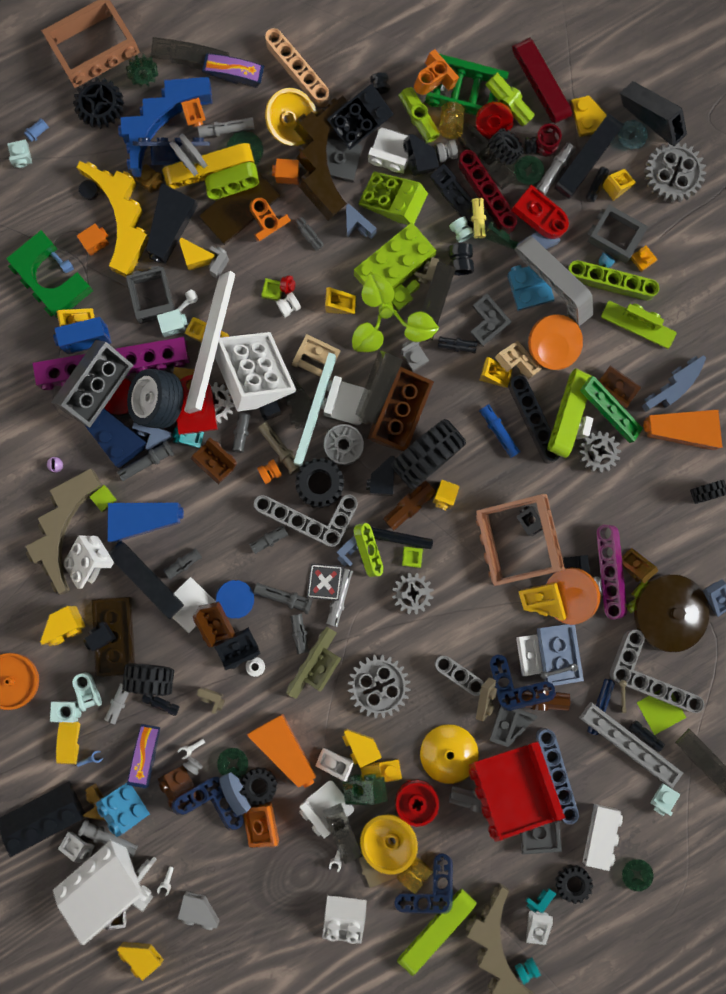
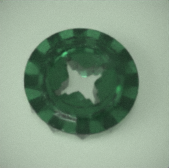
[514,156,544,185]
[217,748,248,778]
[622,859,654,892]

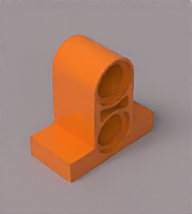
[414,49,459,95]
[249,198,291,241]

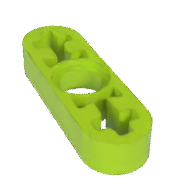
[354,523,383,577]

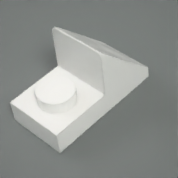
[315,748,353,782]
[526,911,553,945]

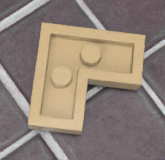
[495,340,542,379]

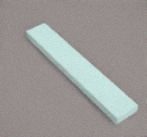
[294,353,336,467]

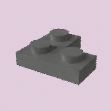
[470,294,512,347]

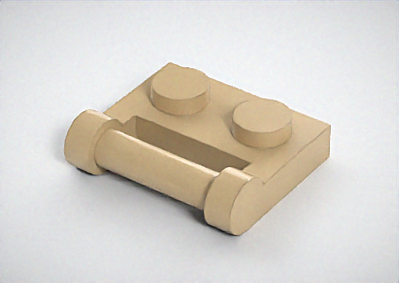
[292,334,341,377]

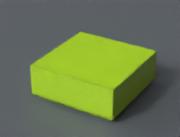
[261,278,282,301]
[90,485,117,512]
[402,547,423,568]

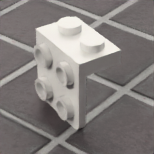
[368,128,408,174]
[321,376,370,426]
[64,535,114,589]
[299,780,354,839]

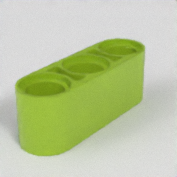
[205,162,259,200]

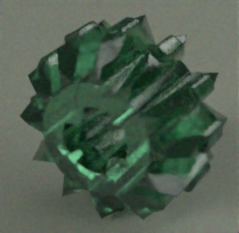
[126,53,158,88]

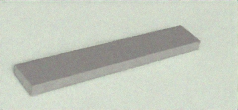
[579,702,683,789]

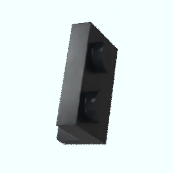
[214,627,260,670]

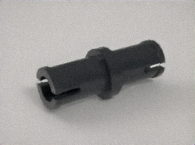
[438,336,477,354]

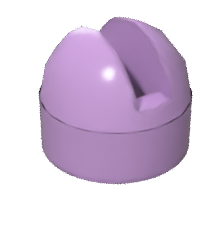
[47,457,63,473]

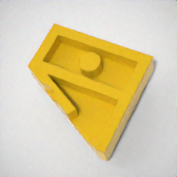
[570,96,607,137]
[518,582,566,621]

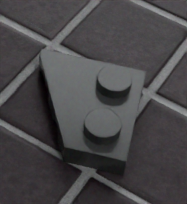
[489,705,537,747]

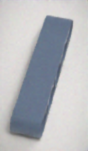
[536,728,579,824]

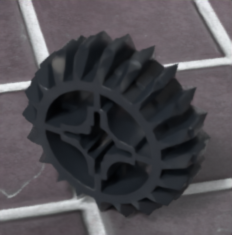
[73,77,124,129]

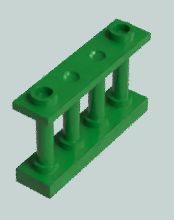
[425,54,509,116]

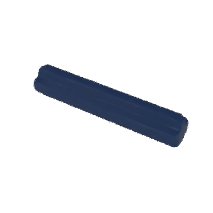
[587,679,615,735]

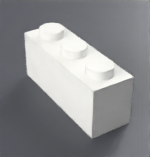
[583,804,623,871]

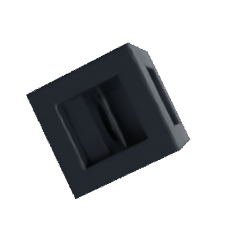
[259,401,282,421]
[516,505,543,537]
[83,622,116,651]

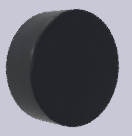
[79,180,99,200]

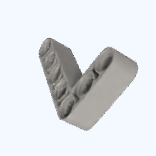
[515,236,593,327]
[254,495,358,548]
[610,629,704,713]

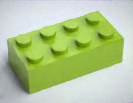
[354,222,436,289]

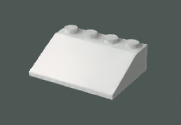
[215,332,296,412]
[53,840,143,945]

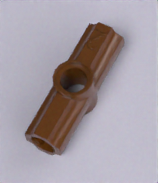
[383,480,436,531]
[510,689,571,711]

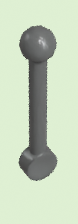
[540,664,578,679]

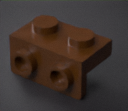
[599,365,641,408]
[191,437,237,485]
[193,602,235,648]
[158,765,202,810]

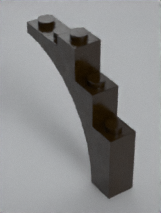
[294,95,347,221]

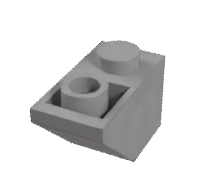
[178,891,220,930]

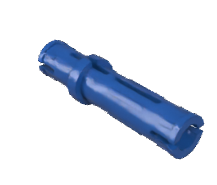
[479,404,520,458]

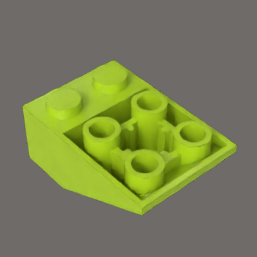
[358,171,428,225]

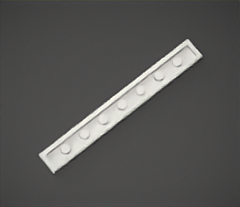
[184,271,235,414]

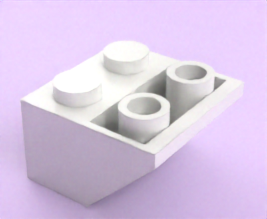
[322,896,367,944]

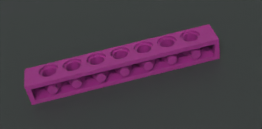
[33,337,190,390]

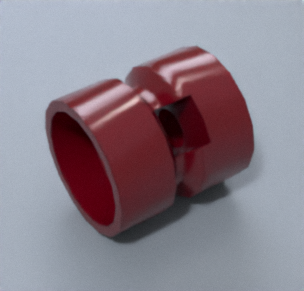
[536,123,562,157]

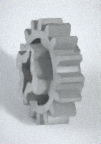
[578,431,621,473]
[392,573,434,614]

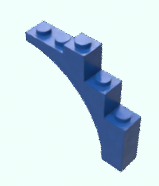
[118,77,212,177]

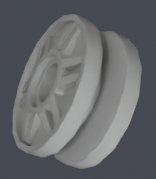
[169,133,208,176]
[324,424,364,466]

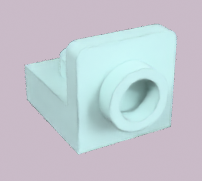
[8,139,32,168]
[650,783,681,816]

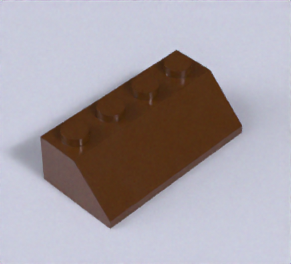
[367,366,434,452]

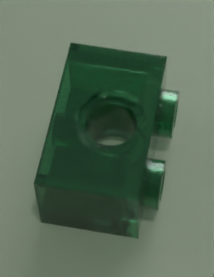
[342,774,388,805]

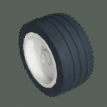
[127,369,184,428]

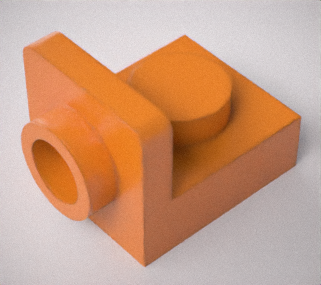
[181,97,206,127]

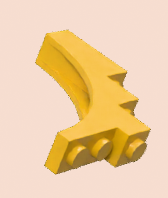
[77,161,149,277]

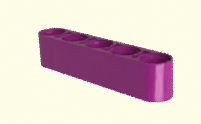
[597,525,627,619]

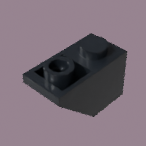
[403,134,439,176]

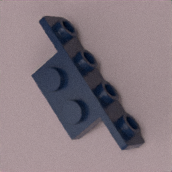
[133,137,210,165]

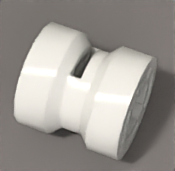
[275,292,301,318]

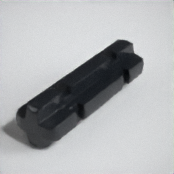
[586,166,609,202]
[142,695,179,716]
[630,720,665,752]

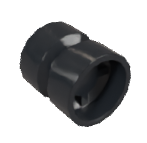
[448,243,474,276]

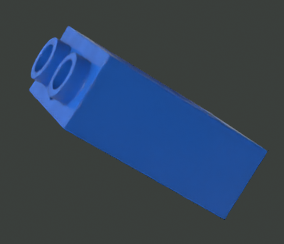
[53,317,111,354]

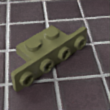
[286,627,342,699]

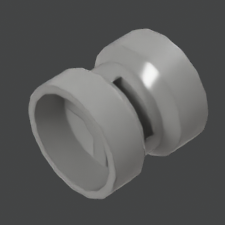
[435,140,458,162]

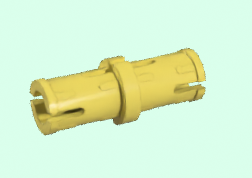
[471,198,486,239]

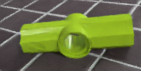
[485,72,535,127]
[398,87,440,143]

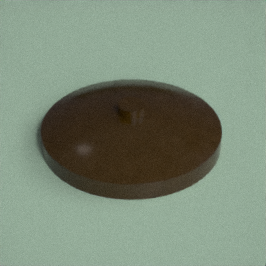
[634,574,709,652]

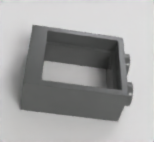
[587,205,648,263]
[126,266,175,324]

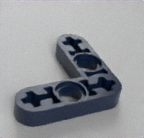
[490,655,556,711]
[172,777,243,831]
[394,853,453,914]

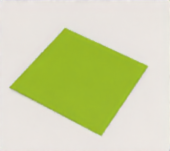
[637,690,686,735]

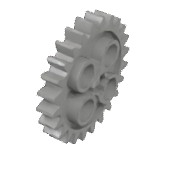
[644,143,706,203]
[348,655,411,718]

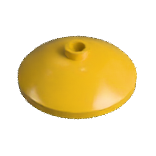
[265,88,317,146]
[420,724,478,784]
[360,814,418,875]

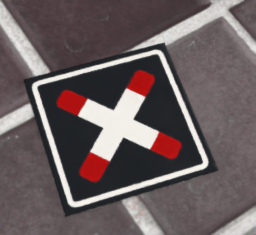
[307,564,343,601]

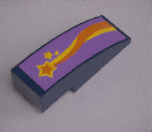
[202,53,264,88]
[127,724,161,788]

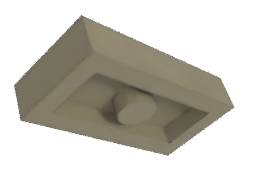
[476,678,497,722]

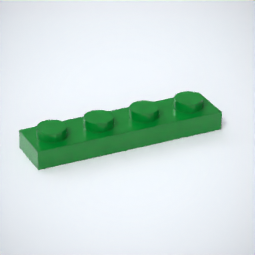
[580,376,643,443]

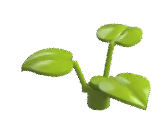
[352,272,439,352]

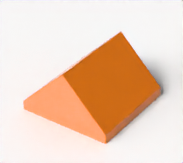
[243,802,279,848]

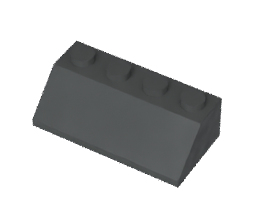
[52,340,133,427]

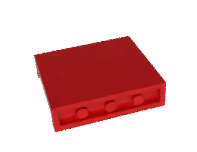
[468,741,565,842]

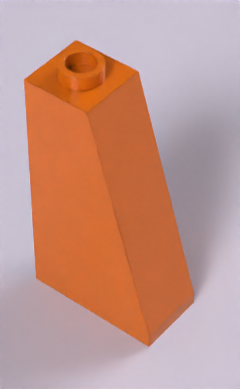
[643,410,723,450]
[247,714,316,788]

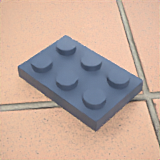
[537,624,584,686]

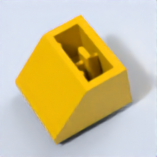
[40,606,86,647]

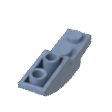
[642,355,706,412]

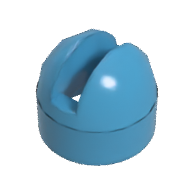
[598,252,615,268]

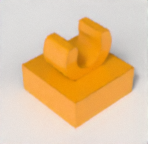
[630,245,658,272]

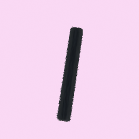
[371,527,433,549]

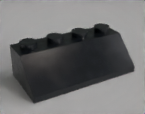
[0,781,85,857]

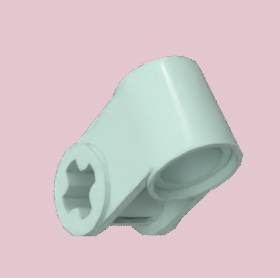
[72,672,102,712]

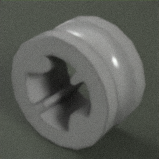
[183,756,203,775]

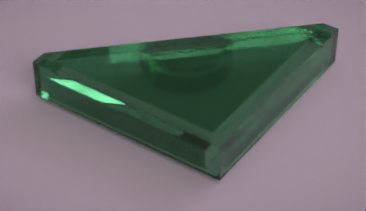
[484,222,519,250]

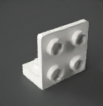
[133,857,157,912]

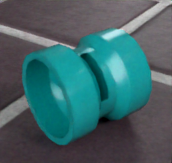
[515,957,541,985]

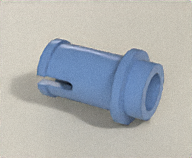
[24,118,49,142]

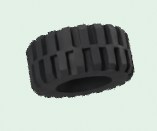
[392,419,466,489]

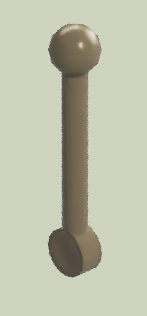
[619,680,627,713]

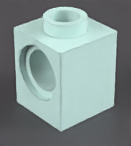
[157,309,188,337]
[50,701,82,722]

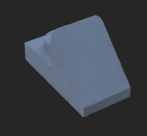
[346,203,377,239]
[132,422,173,451]
[703,579,726,617]

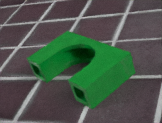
[6,230,93,319]

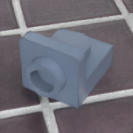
[337,536,358,567]

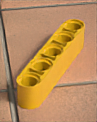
[162,143,254,189]

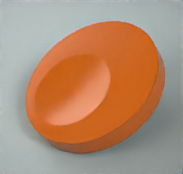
[528,314,583,370]
[546,568,600,625]
[0,653,39,710]

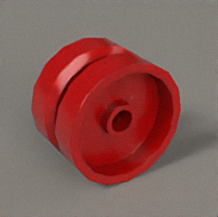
[395,779,439,827]

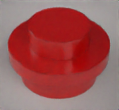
[280,275,296,294]

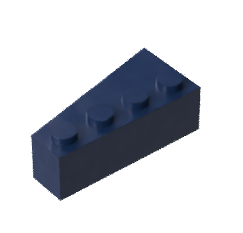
[85,409,147,469]

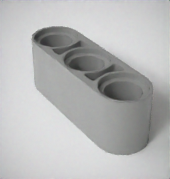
[434,655,484,696]

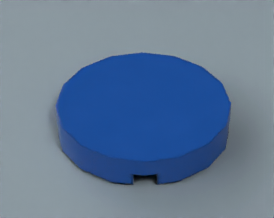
[215,580,254,619]

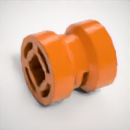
[257,459,282,485]

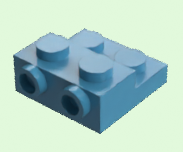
[507,265,555,311]
[95,783,150,837]

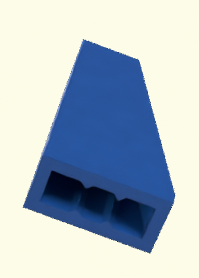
[108,503,184,543]

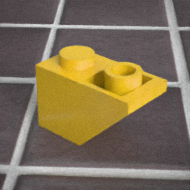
[432,480,460,511]
[342,729,382,768]
[117,942,164,981]

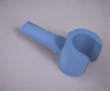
[51,252,74,273]
[76,751,103,767]

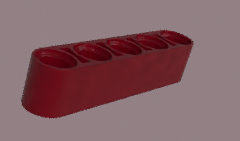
[512,37,572,124]
[458,150,517,234]

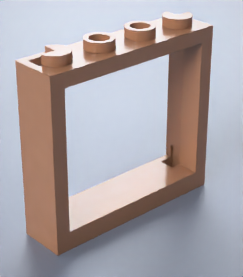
[42,0,140,88]
[476,494,565,586]

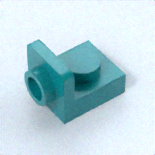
[172,425,204,448]
[525,888,556,913]

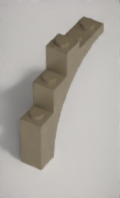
[26,469,102,594]
[465,883,535,994]

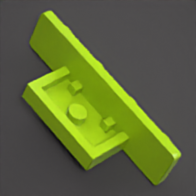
[601,301,677,349]

